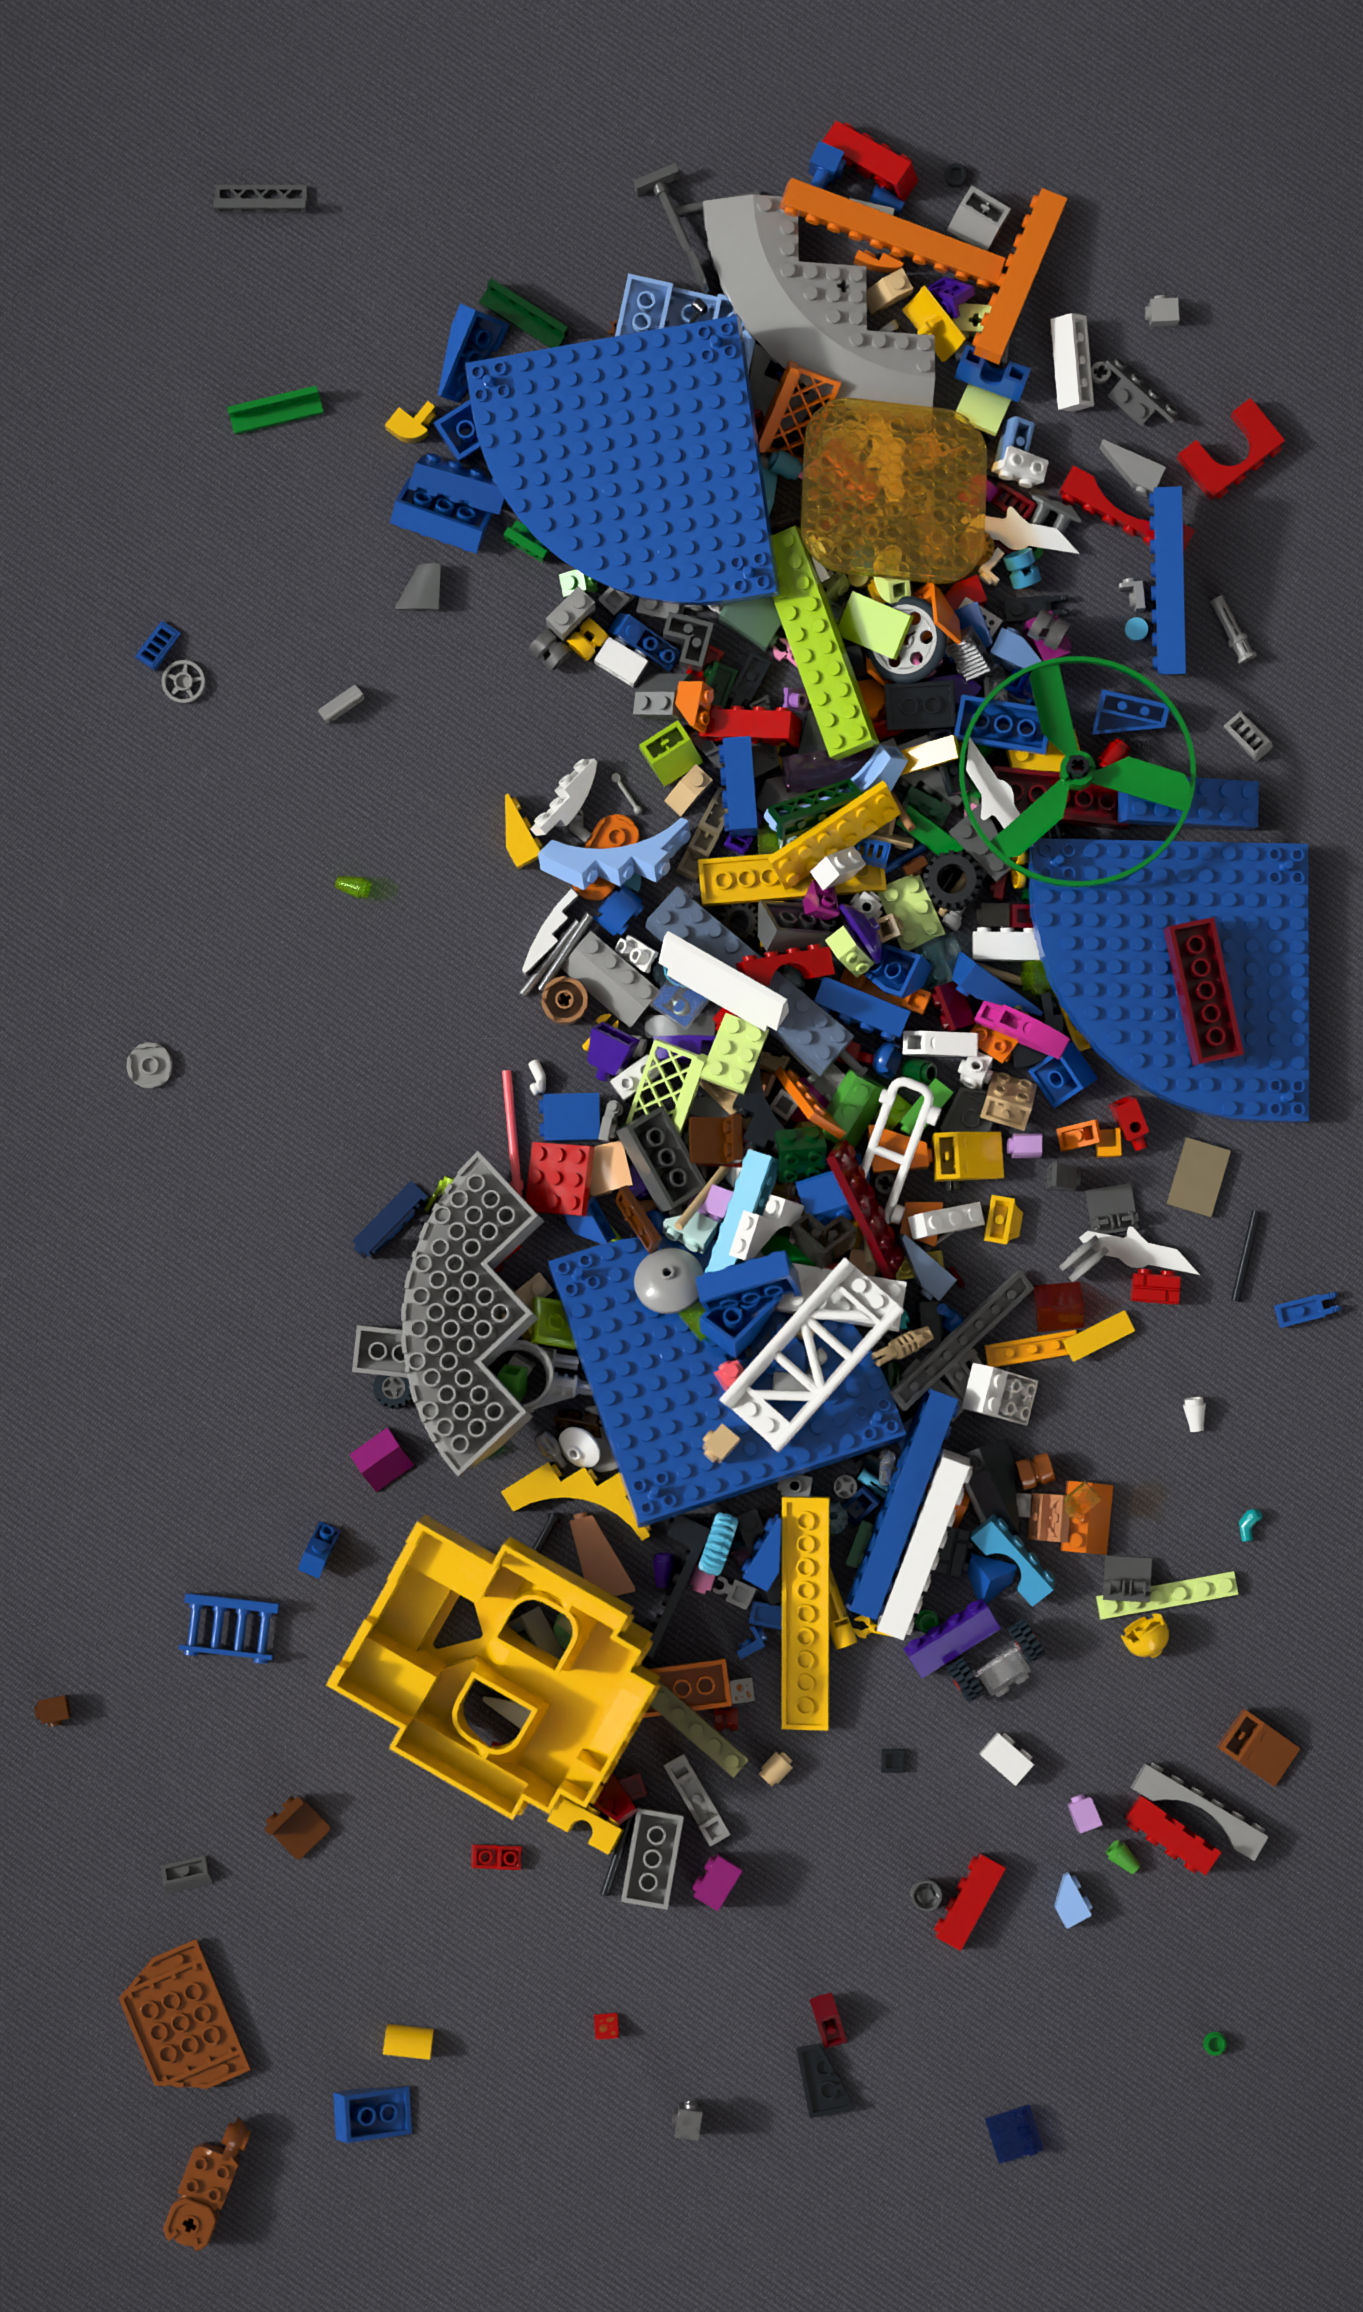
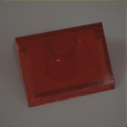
[1033,1282,1084,1332]

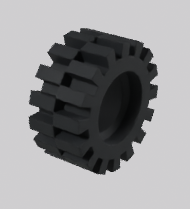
[719,903,758,943]

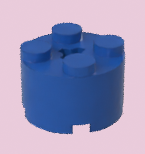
[593,884,644,936]

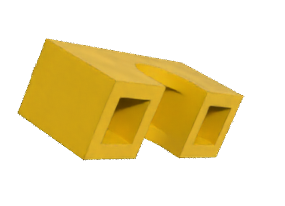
[547,1797,624,1855]

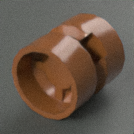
[1015,1452,1055,1490]

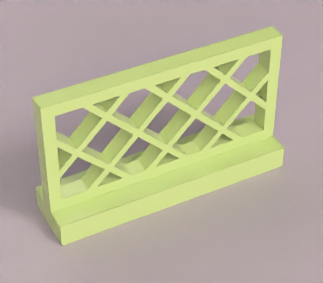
[625,1038,708,1137]

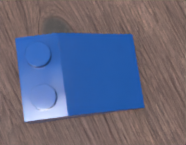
[699,1297,782,1358]
[333,2086,412,2143]

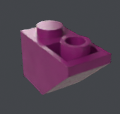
[803,879,840,920]

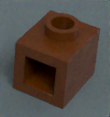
[34,1695,72,1727]

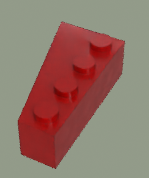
[822,121,918,202]
[699,705,802,748]
[1124,1795,1222,1876]

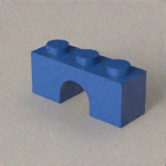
[954,344,1031,402]

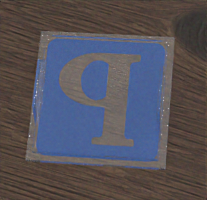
[649,977,710,1031]

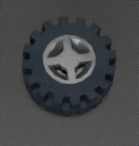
[373,1375,412,1409]

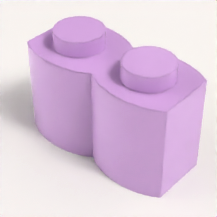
[1006,1133,1042,1158]

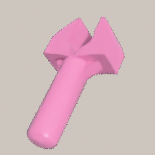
[773,638,798,668]

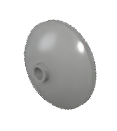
[634,1248,704,1314]

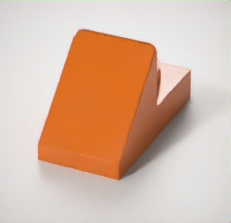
[1056,1119,1102,1152]

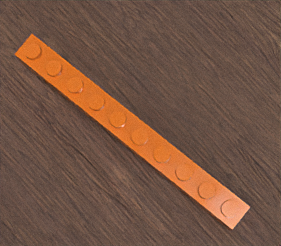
[779,178,1006,289]

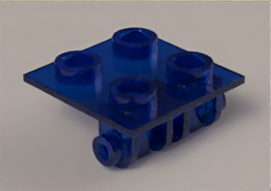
[985,2104,1044,2164]

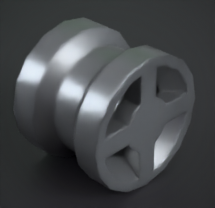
[834,1475,857,1498]

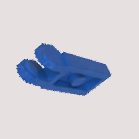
[1274,1291,1342,1328]

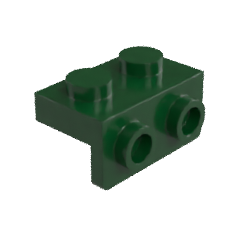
[702,660,738,709]

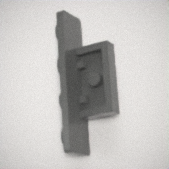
[1105,357,1181,426]

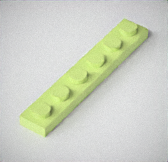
[1096,1571,1238,1619]

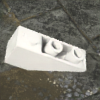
[903,1031,979,1057]

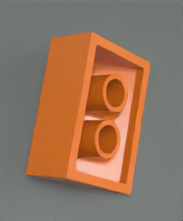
[1060,1481,1113,1555]

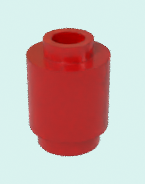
[1097,738,1131,768]

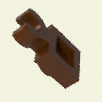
[901,855,928,877]

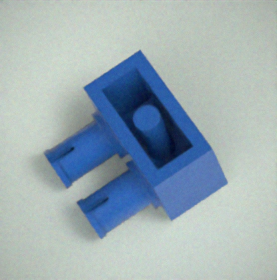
[808,141,846,190]

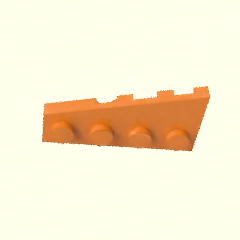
[774,1066,846,1139]

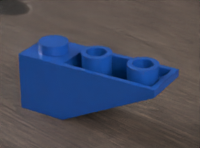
[607,612,682,672]
[741,1513,781,1592]

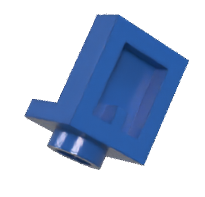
[736,1625,767,1659]

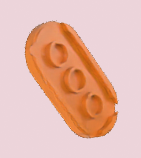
[573,814,639,901]

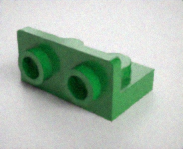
[503,521,551,564]

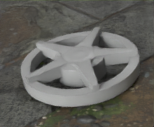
[162,660,205,703]

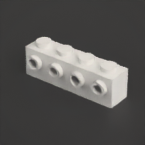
[1050,313,1094,412]

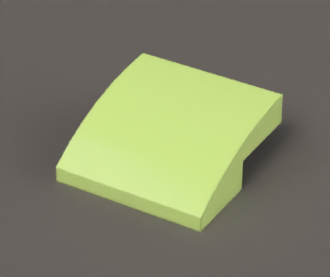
[953,384,1011,436]

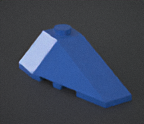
[438,303,509,403]
[855,935,933,999]
[952,951,1044,1016]

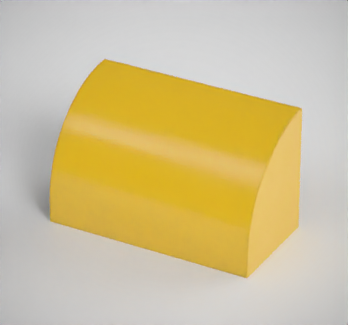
[383,2023,434,2060]

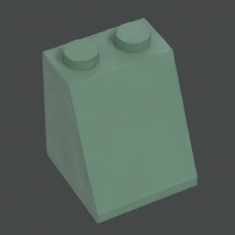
[719,597,784,652]

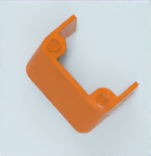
[865,582,962,686]

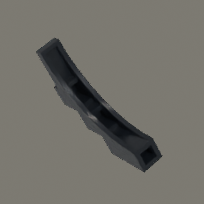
[733,1038,786,1154]

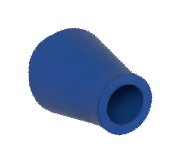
[869,185,904,214]

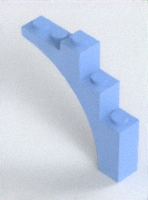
[763,744,908,835]
[538,818,691,890]

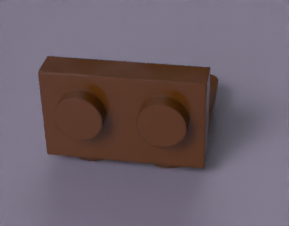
[264,1795,330,1859]

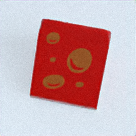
[594,2013,619,2040]

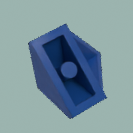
[967,1554,1017,1604]

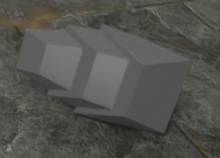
[1029,494,1082,535]

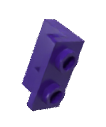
[927,277,975,318]

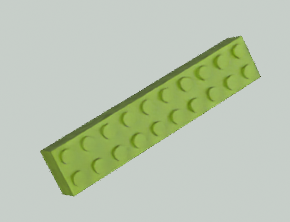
[772,526,879,761]

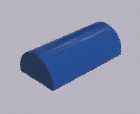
[434,400,481,462]
[954,695,1049,756]

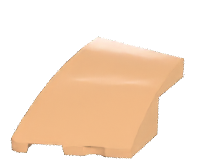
[589,1140,633,1199]

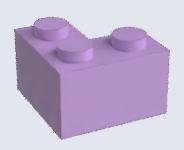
[687,1184,733,1225]

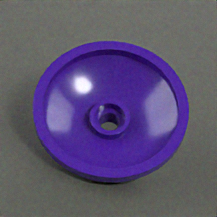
[838,903,882,964]

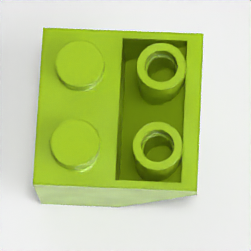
[639,720,703,787]

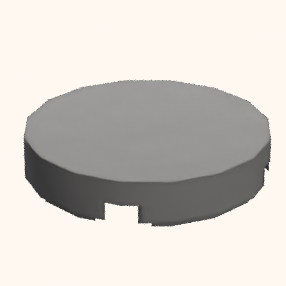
[126,1042,173,1089]

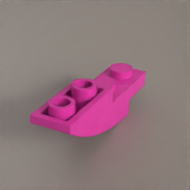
[974,1001,1070,1060]

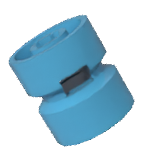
[1003,548,1042,589]

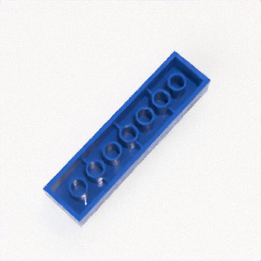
[1149,486,1186,675]

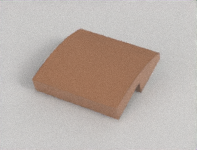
[1027,1493,1071,1543]

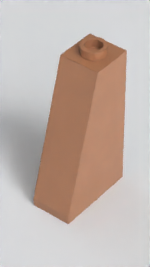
[570,1512,636,1596]

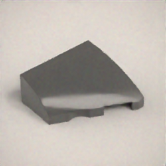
[395,563,442,611]

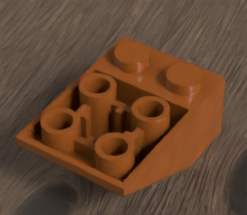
[1216,1709,1300,1787]

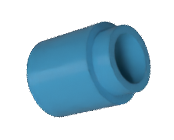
[767,449,803,480]

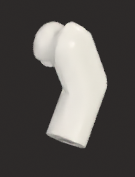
[528,1059,546,1096]

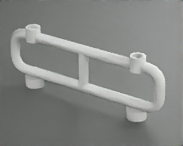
[861,1077,941,1225]

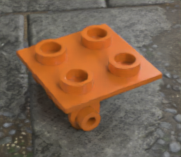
[969,1023,1018,1064]

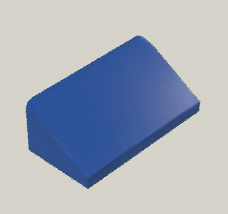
[954,601,994,648]

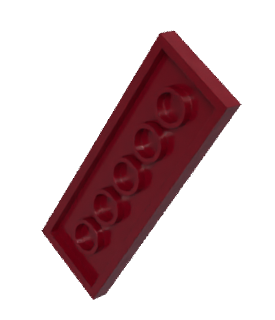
[827,1138,904,1279]

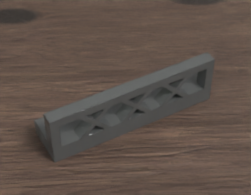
[214,185,307,214]

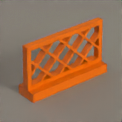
[757,360,841,466]

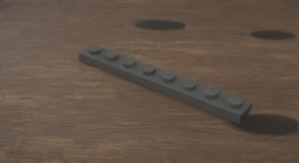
[888,1270,1034,1411]

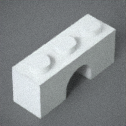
[908,1202,985,1240]

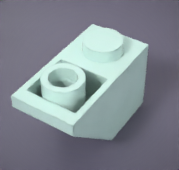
[663,1212,718,1254]

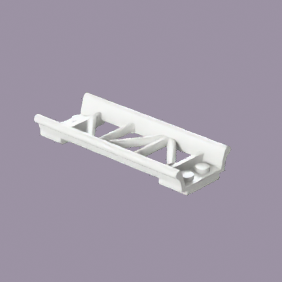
[719,1257,904,1453]

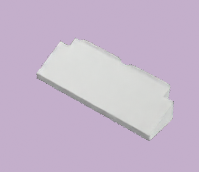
[658,931,789,1031]

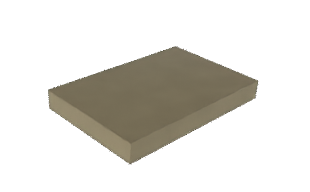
[1166,1137,1231,1218]

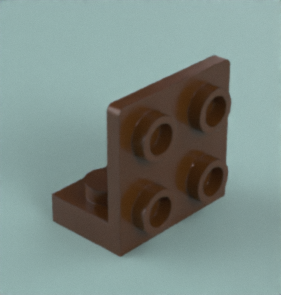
[689,1114,743,1164]

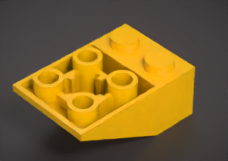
[932,1132,1004,1182]

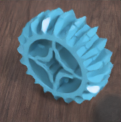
[698,1512,738,1576]

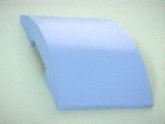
[615,273,756,373]

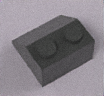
[633,674,691,720]

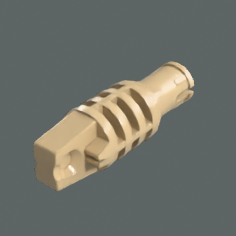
[871,1326,934,1367]

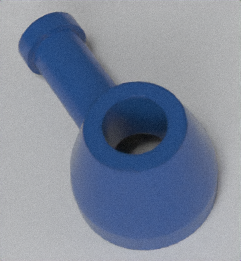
[936,1303,965,1333]

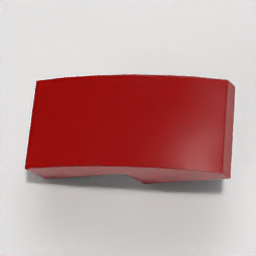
[471,1844,522,1870]

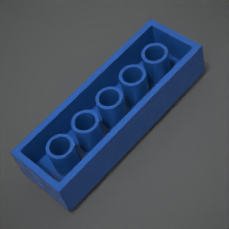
[1118,777,1259,831]

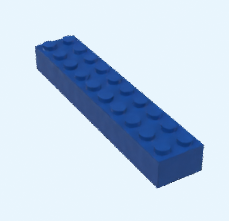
[844,1388,960,1620]

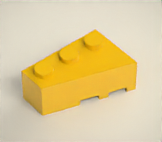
[1006,729,1080,773]

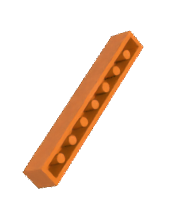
[972,188,1067,364]

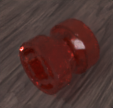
[714,1707,738,1731]

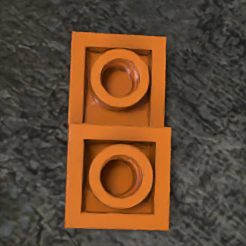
[854,250,904,273]

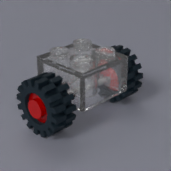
[947,1619,1046,1703]

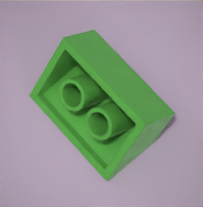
[815,1068,888,1149]

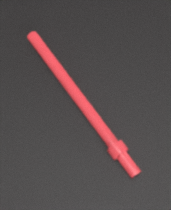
[502,1070,524,1198]

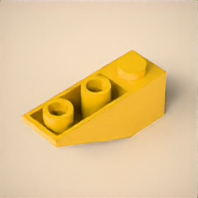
[505,793,543,869]

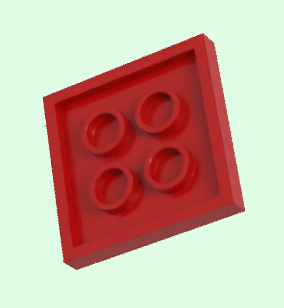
[525,1142,595,1217]

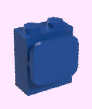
[539,1093,600,1143]

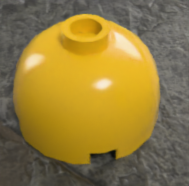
[1121,1613,1169,1658]

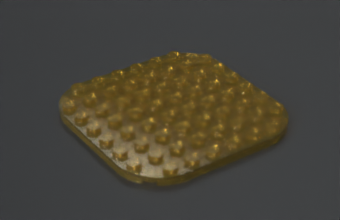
[801,398,987,584]

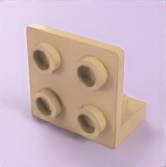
[980,1071,1037,1131]

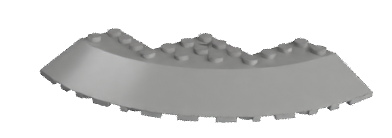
[703,194,935,432]
[401,1151,544,1477]

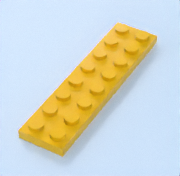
[698,846,887,907]

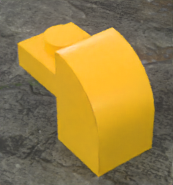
[385,401,436,443]

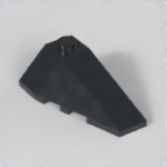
[728,1509,782,1606]

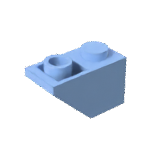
[1054,1872,1093,1929]

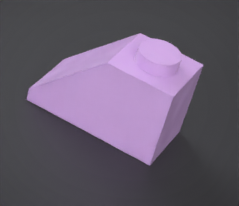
[1067,1793,1102,1833]

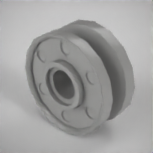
[1059,1235,1109,1282]

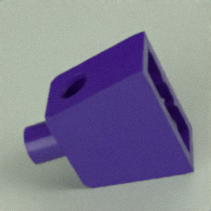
[587,1021,640,1081]

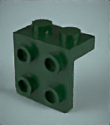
[775,1126,827,1183]

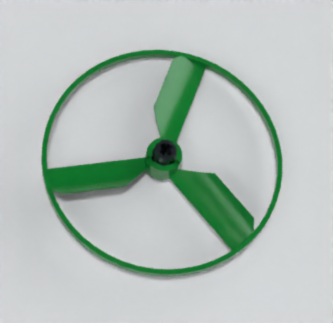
[959,656,1196,888]

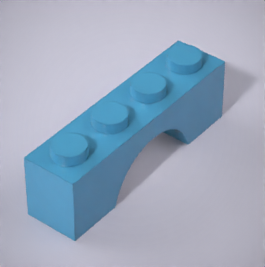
[971,1514,1056,1607]

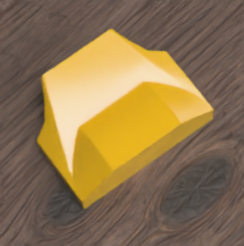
[984,1195,1023,1245]

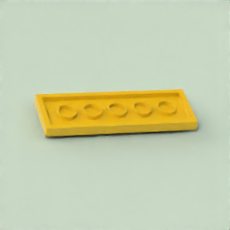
[767,781,901,890]

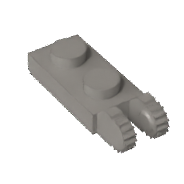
[636,598,703,620]

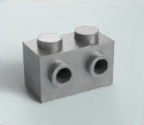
[672,2100,702,2141]

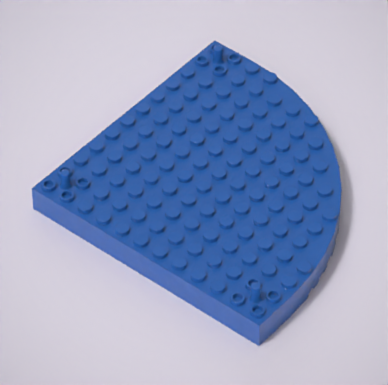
[465,315,780,606]
[1029,838,1309,1123]
[548,1236,906,1528]

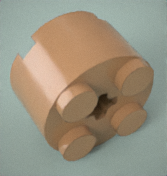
[541,976,588,1025]

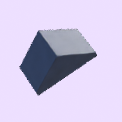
[838,1485,880,1527]

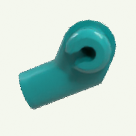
[1239,1509,1262,1542]

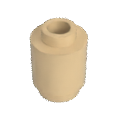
[759,1751,793,1787]

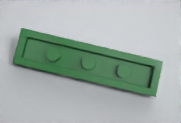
[227,386,324,435]

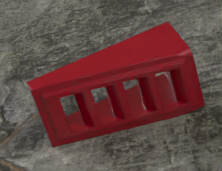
[989,481,1037,523]

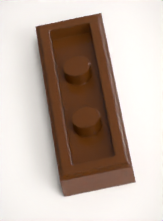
[615,1185,662,1254]

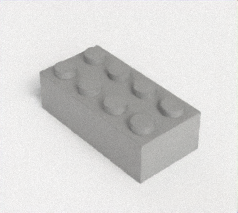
[621,1806,684,1910]

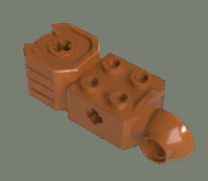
[163,2116,251,2251]

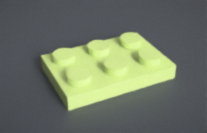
[877,874,946,951]
[700,1013,769,1094]

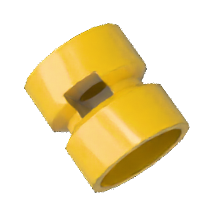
[566,617,609,661]

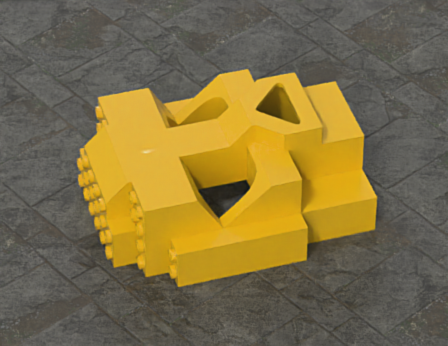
[326,1514,661,1820]

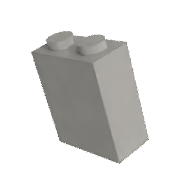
[546,586,596,643]

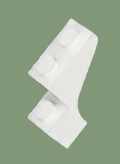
[729,1195,804,1261]

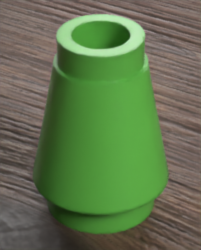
[1106,1840,1141,1874]

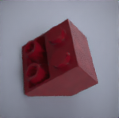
[930,981,976,1032]

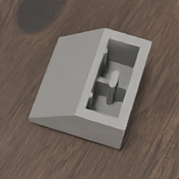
[947,185,1011,251]

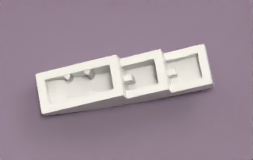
[522,889,578,975]

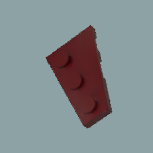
[590,1771,639,1825]

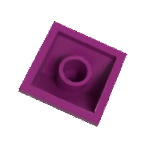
[349,1427,414,1492]

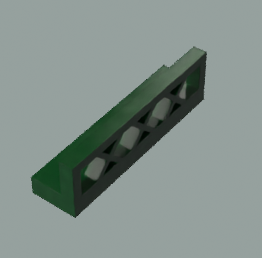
[479,278,569,348]
[768,778,863,841]

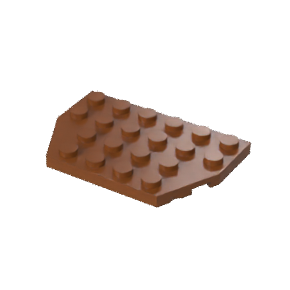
[118,1938,251,2089]

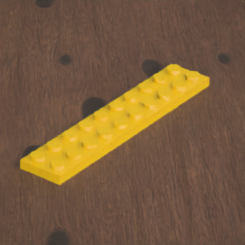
[781,1496,830,1731]

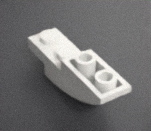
[530,759,597,836]

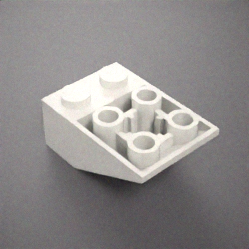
[962,1363,1038,1426]

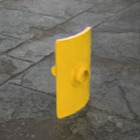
[903,286,966,362]

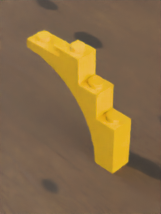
[501,1462,652,1541]

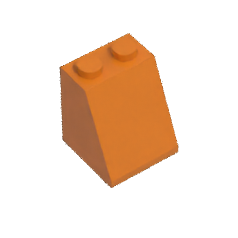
[867,1125,933,1175]

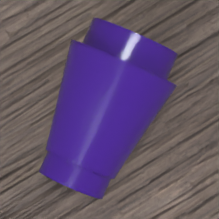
[652,1552,676,1588]

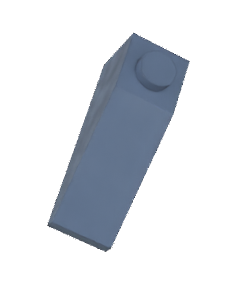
[897,1234,957,1301]

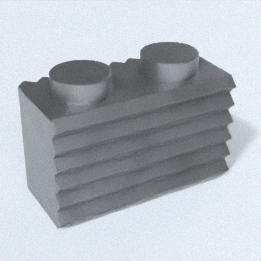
[945,625,994,682]

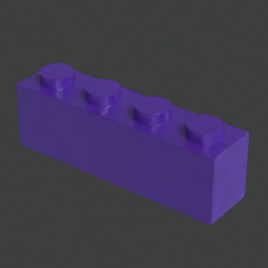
[903,1599,1001,1678]

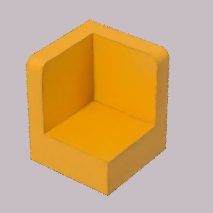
[1096,1128,1122,1158]

